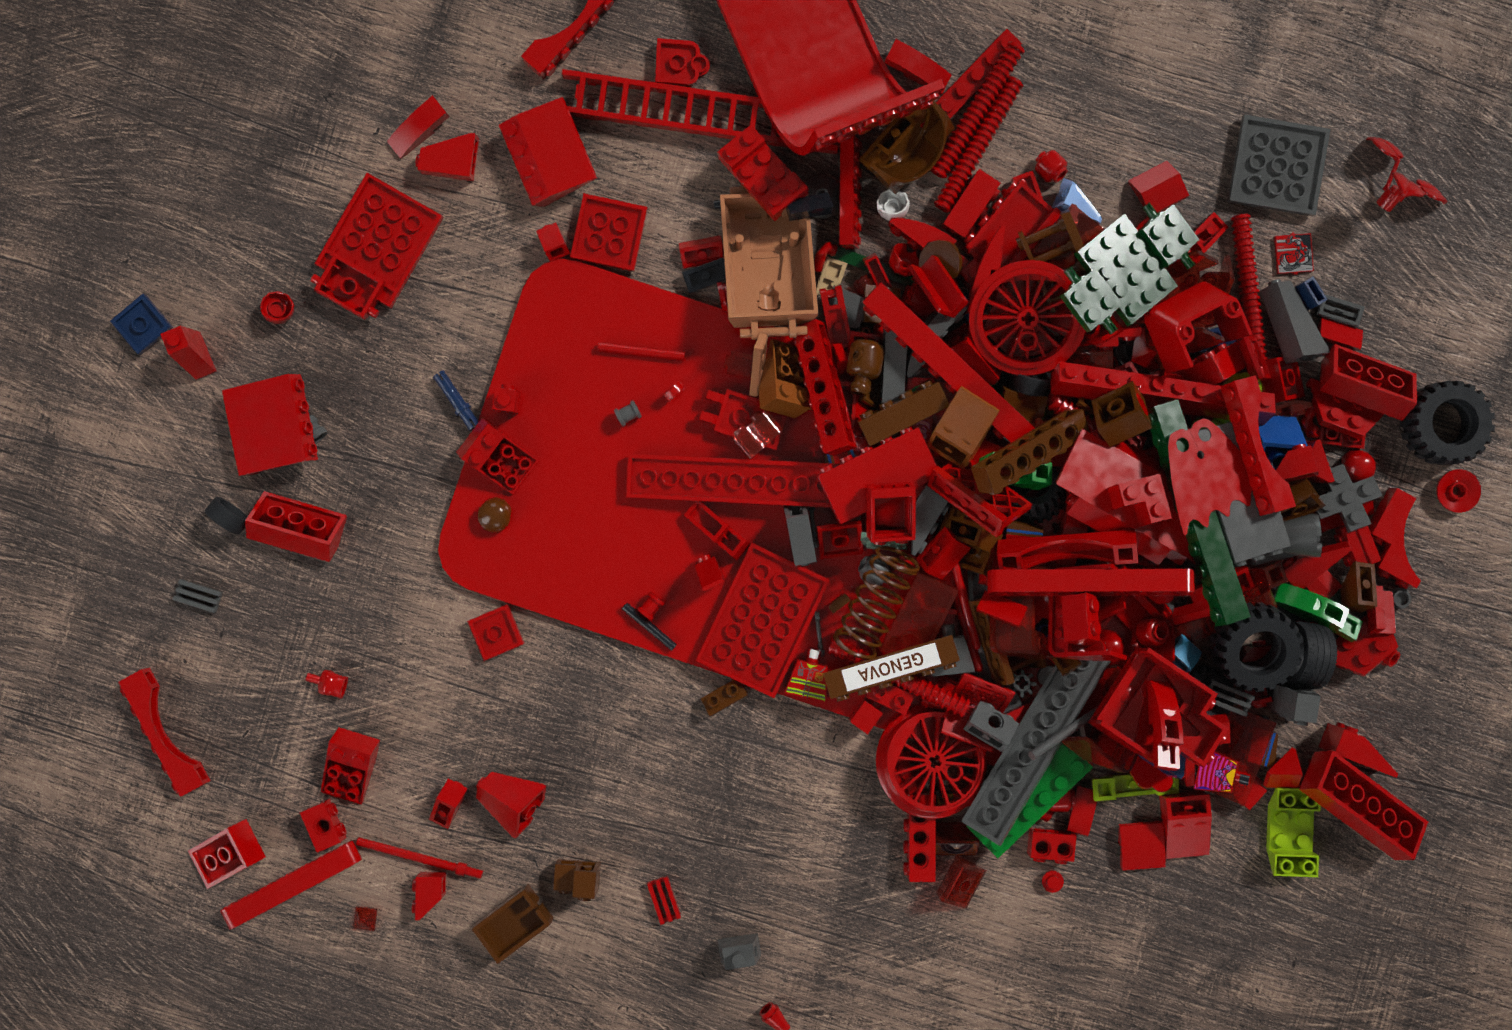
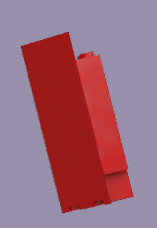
[1056,429,1194,566]

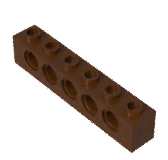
[971,409,1090,495]

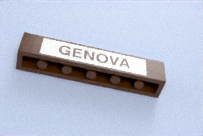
[823,635,960,702]

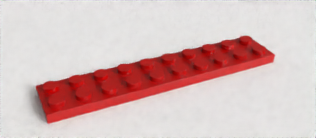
[626,454,838,508]

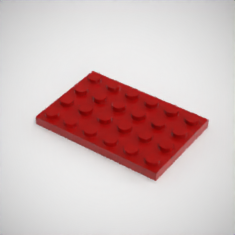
[695,542,830,698]

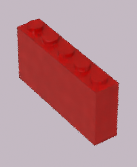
[816,426,937,524]

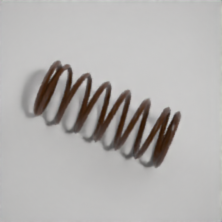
[833,545,920,659]

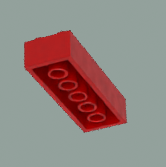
[1299,750,1428,860]

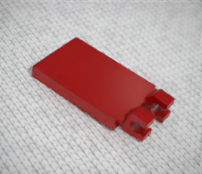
[698,389,787,450]

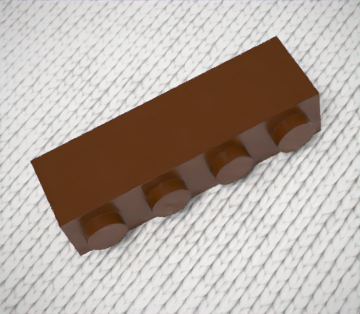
[856,379,950,446]

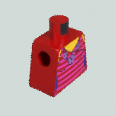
[1194,751,1251,793]

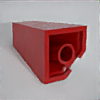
[476,772,546,839]

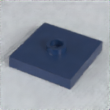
[110,294,174,355]

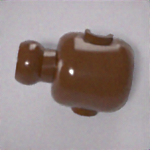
[846,339,885,396]

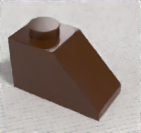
[1340,561,1378,613]

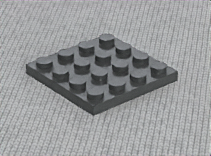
[1227,114,1331,217]

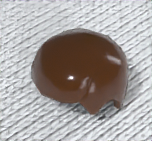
[478,497,511,533]

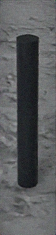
[622,603,677,651]

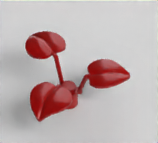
[1366,137,1448,212]

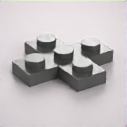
[1315,464,1382,533]

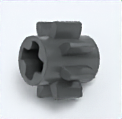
[1010,670,1037,698]

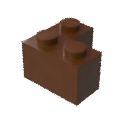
[553,859,601,901]

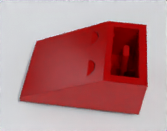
[456,418,539,494]
[321,727,380,805]
[1159,790,1212,859]

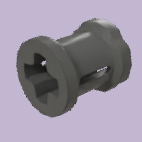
[614,400,642,427]

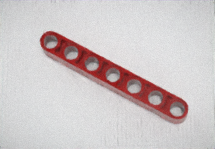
[220,840,362,930]

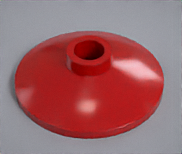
[1436,469,1481,513]

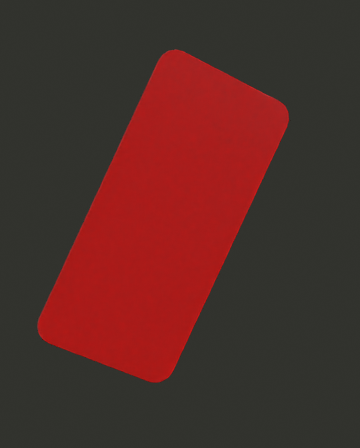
[438,259,1143,766]

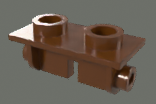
[700,680,748,717]

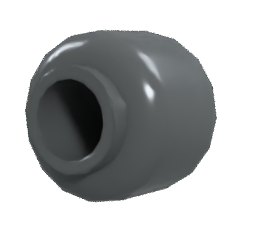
[858,554,892,586]

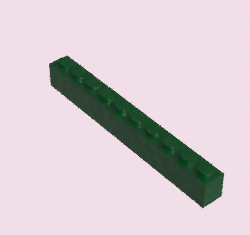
[1147,399,1251,626]

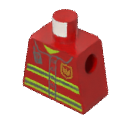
[785,648,828,702]

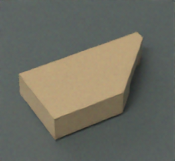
[816,256,848,296]

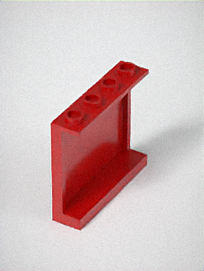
[222,374,318,476]

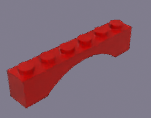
[521,0,614,80]
[1220,375,1296,516]
[997,529,1138,569]
[118,667,211,797]

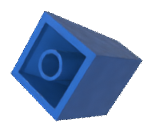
[1259,415,1308,470]

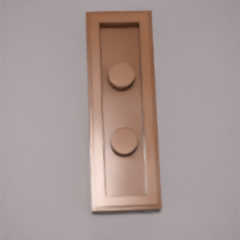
[749,333,768,397]

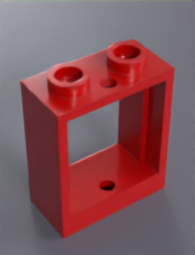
[866,482,916,545]

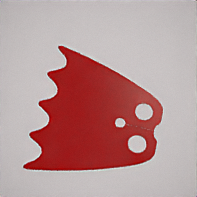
[1168,419,1252,535]

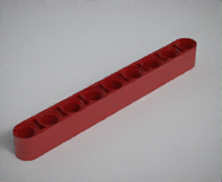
[987,569,1195,596]

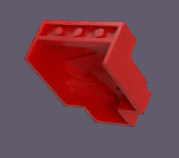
[1088,647,1229,771]

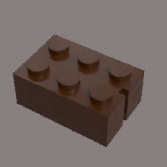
[472,884,554,964]

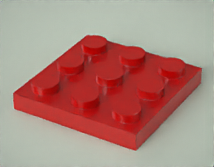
[570,193,648,272]

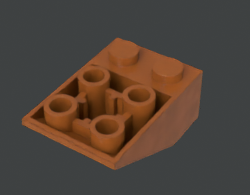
[759,339,811,419]
[927,386,1000,470]

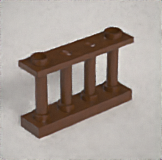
[1016,209,1087,313]
[969,596,1047,685]

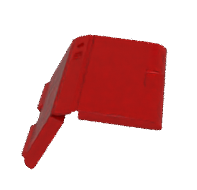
[941,673,1016,752]

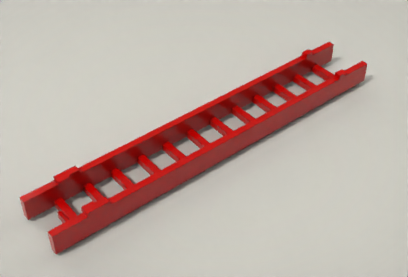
[562,69,838,155]

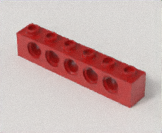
[793,319,857,456]

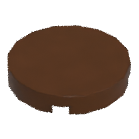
[919,240,963,280]

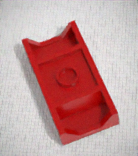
[717,125,809,221]

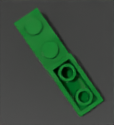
[1272,582,1363,642]

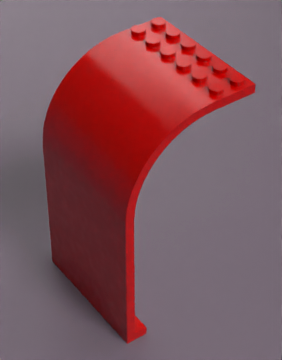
[716,0,945,156]

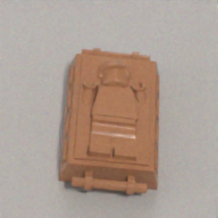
[720,184,818,340]

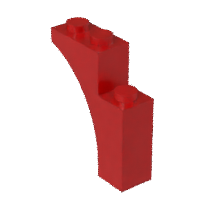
[1368,488,1421,590]

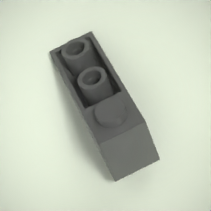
[911,485,950,556]

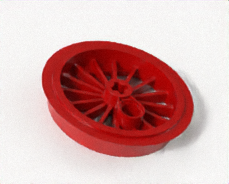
[969,260,1085,376]
[876,705,987,819]

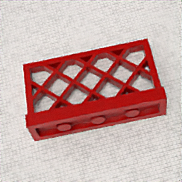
[927,460,1032,538]

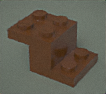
[945,503,1003,576]

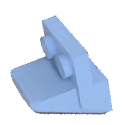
[1048,178,1102,240]

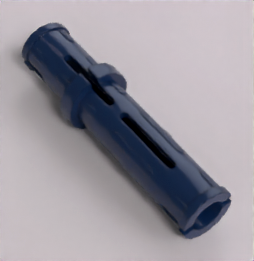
[433,370,479,431]

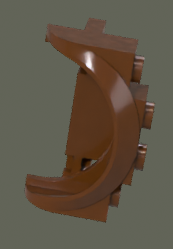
[859,101,954,195]

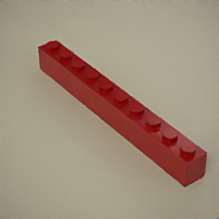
[862,282,1035,443]
[1051,361,1276,425]

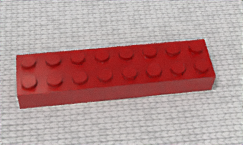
[839,135,862,249]

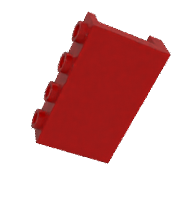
[962,179,1061,274]

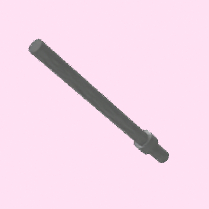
[1029,699,1103,760]

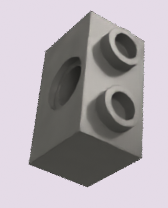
[963,701,1019,752]

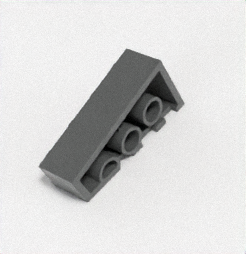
[1265,683,1321,726]

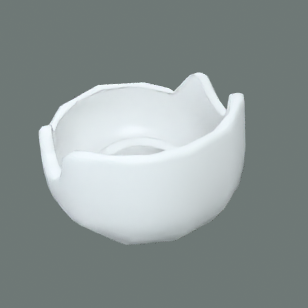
[877,189,910,221]

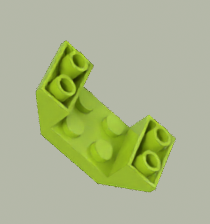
[1266,788,1321,877]

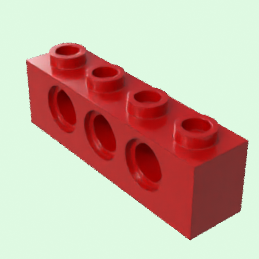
[903,791,936,882]

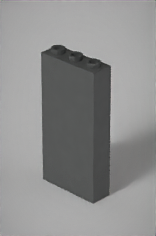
[1197,422,1291,568]

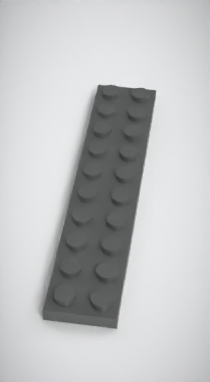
[962,649,1111,846]

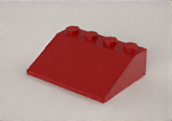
[499,97,597,207]

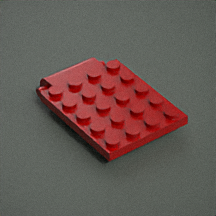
[310,173,444,320]

